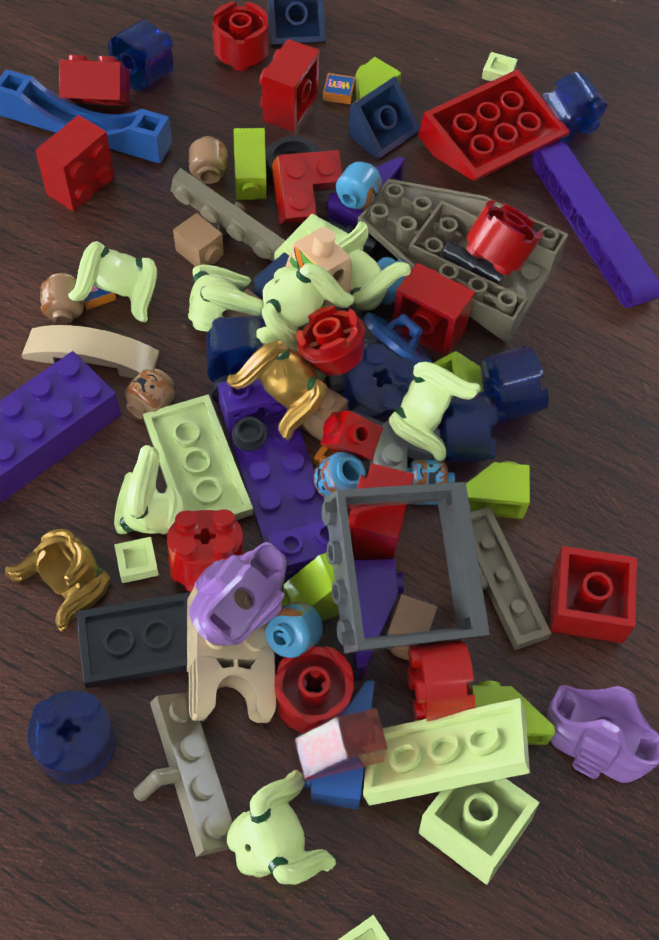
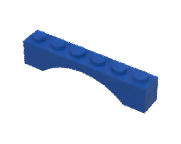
[0,69,172,164]

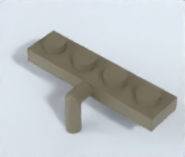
[170,168,285,262]
[470,507,552,650]
[133,692,232,857]

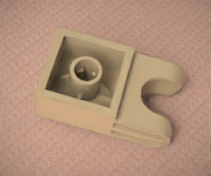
[187,586,276,723]

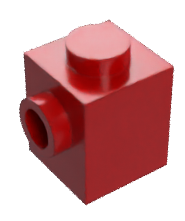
[320,411,383,460]

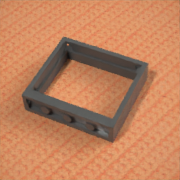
[321,482,490,654]

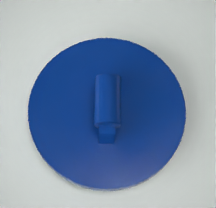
[363,312,433,365]

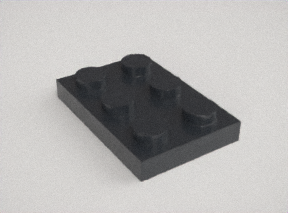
[76,592,190,688]

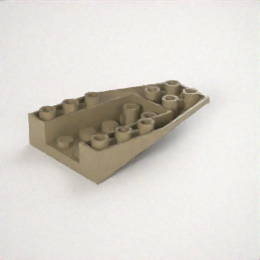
[357,179,569,344]

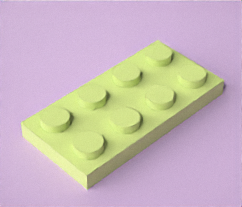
[143,394,253,520]
[363,698,530,806]

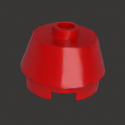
[296,306,365,376]

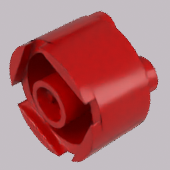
[212,2,269,71]
[466,200,543,276]
[167,509,243,592]
[407,640,475,722]
[274,646,354,737]

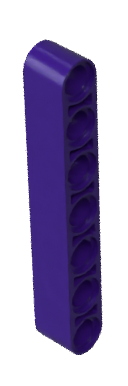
[532,142,659,308]

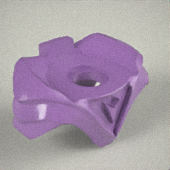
[189,542,286,645]
[547,685,659,783]

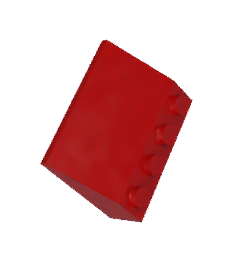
[418,69,570,182]

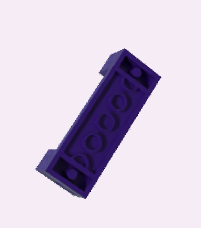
[218,379,333,591]

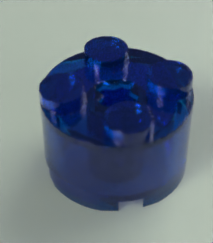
[108,19,174,91]
[542,72,608,143]
[205,316,267,383]
[341,343,415,420]
[482,345,549,423]
[439,392,497,463]
[27,691,116,784]

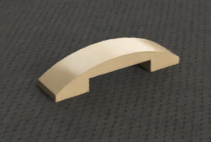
[22,325,160,378]

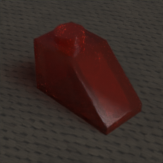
[295,708,388,781]

